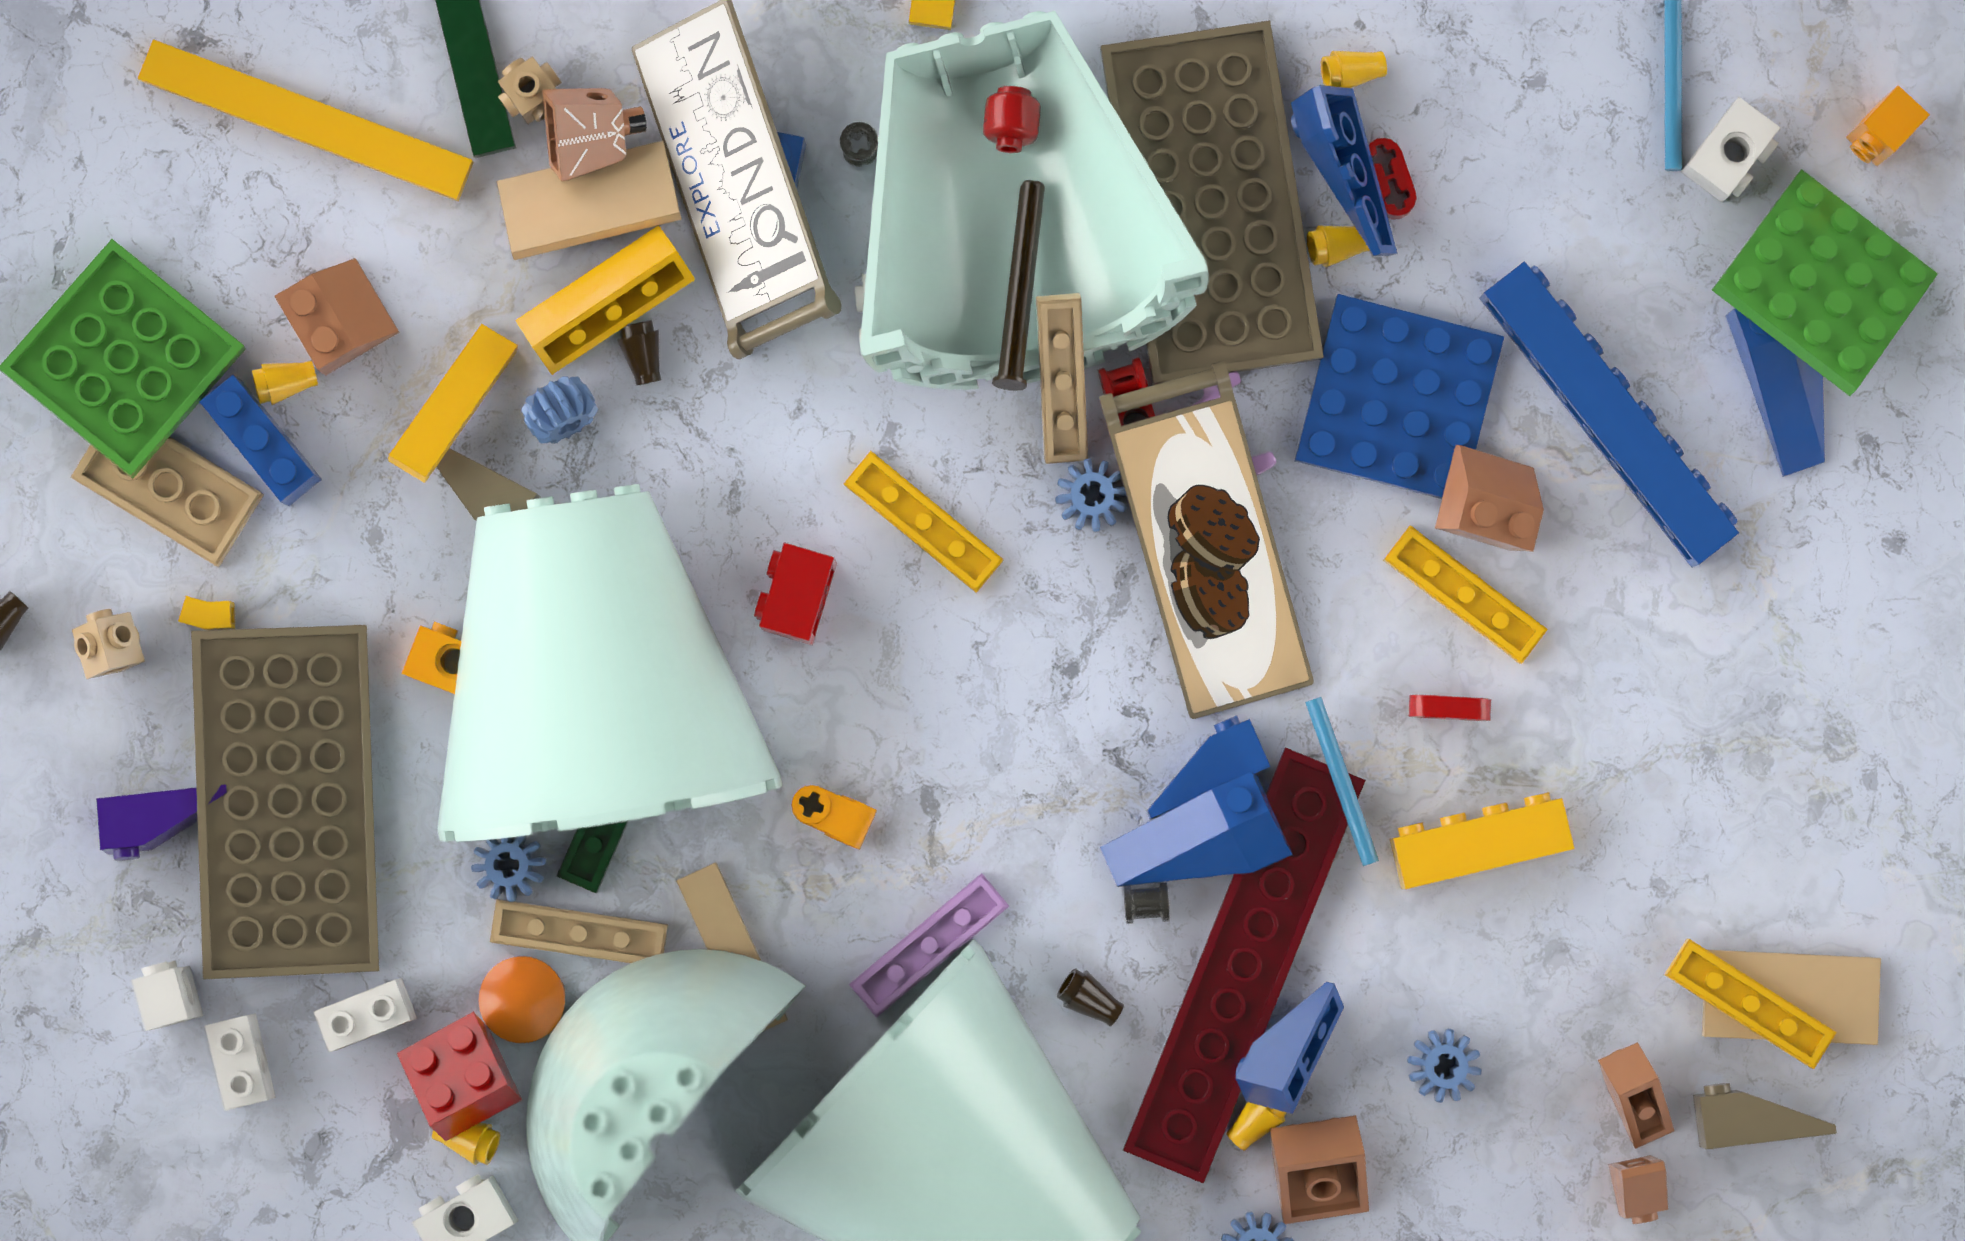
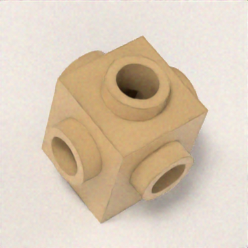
[498,56,562,124]
[72,609,145,679]

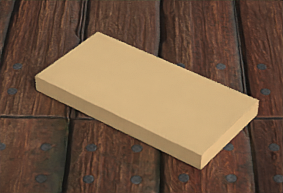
[497,141,682,260]
[71,437,264,567]
[1702,950,1881,1045]

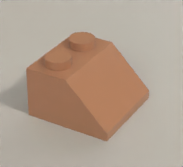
[274,258,400,376]
[1435,445,1544,552]
[1270,1115,1369,1224]

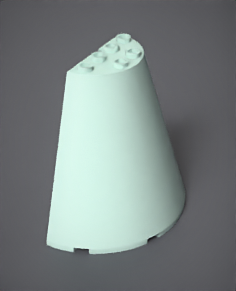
[860,11,1208,389]
[438,484,782,842]
[735,939,1141,1241]
[526,949,806,1241]

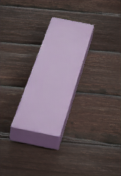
[849,873,1009,1018]

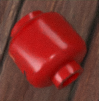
[983,86,1041,153]

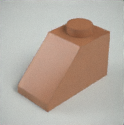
[1598,1042,1675,1149]
[1608,1155,1668,1224]

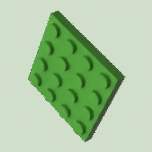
[1712,169,1938,396]
[0,239,246,479]

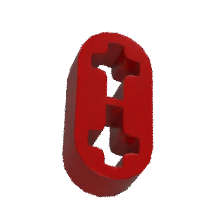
[1369,138,1417,220]
[1408,695,1492,721]

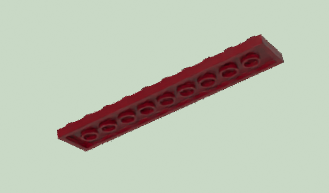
[1122,747,1366,1184]

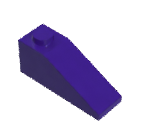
[96,784,227,861]

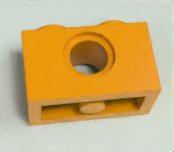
[1846,85,1930,166]
[401,621,461,694]

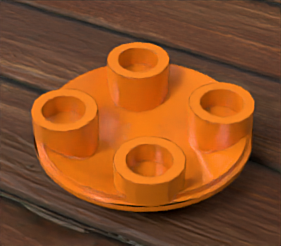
[478,956,565,1043]

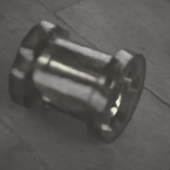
[840,122,878,167]
[1123,882,1170,924]

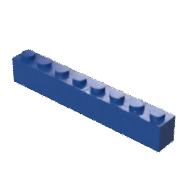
[1479,261,1739,568]

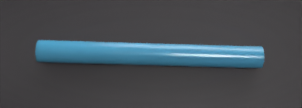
[1664,0,1682,171]
[1305,697,1379,866]

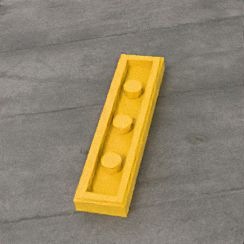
[388,323,518,483]
[843,451,1004,594]
[1383,525,1548,664]
[1664,938,1837,1069]

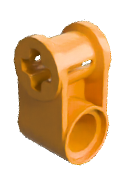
[791,785,877,850]

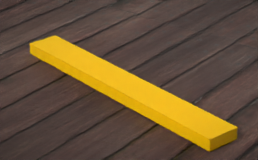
[137,39,474,202]

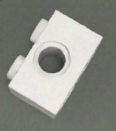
[1681,97,1781,202]
[131,960,204,1031]
[314,978,417,1052]
[205,1013,276,1111]
[412,1174,519,1241]

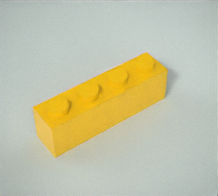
[515,225,696,375]
[1389,792,1575,889]

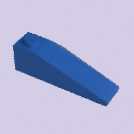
[1291,85,1398,256]
[1725,309,1825,477]
[1100,771,1293,887]

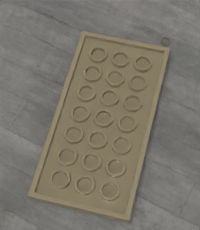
[1100,20,1324,385]
[191,625,379,979]

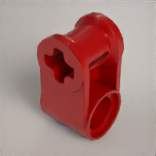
[1098,358,1155,426]

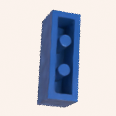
[199,375,322,506]

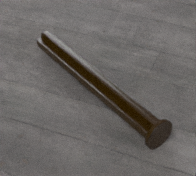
[992,180,1045,391]

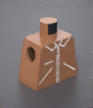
[542,88,647,181]

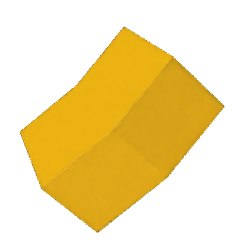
[178,596,235,630]

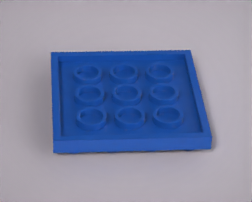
[1294,294,1505,499]

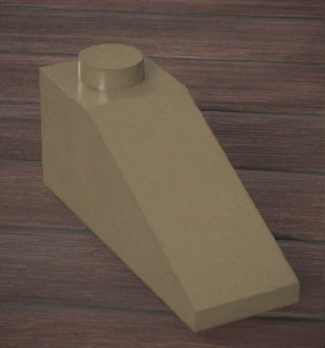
[437,448,541,521]
[1693,1083,1837,1149]

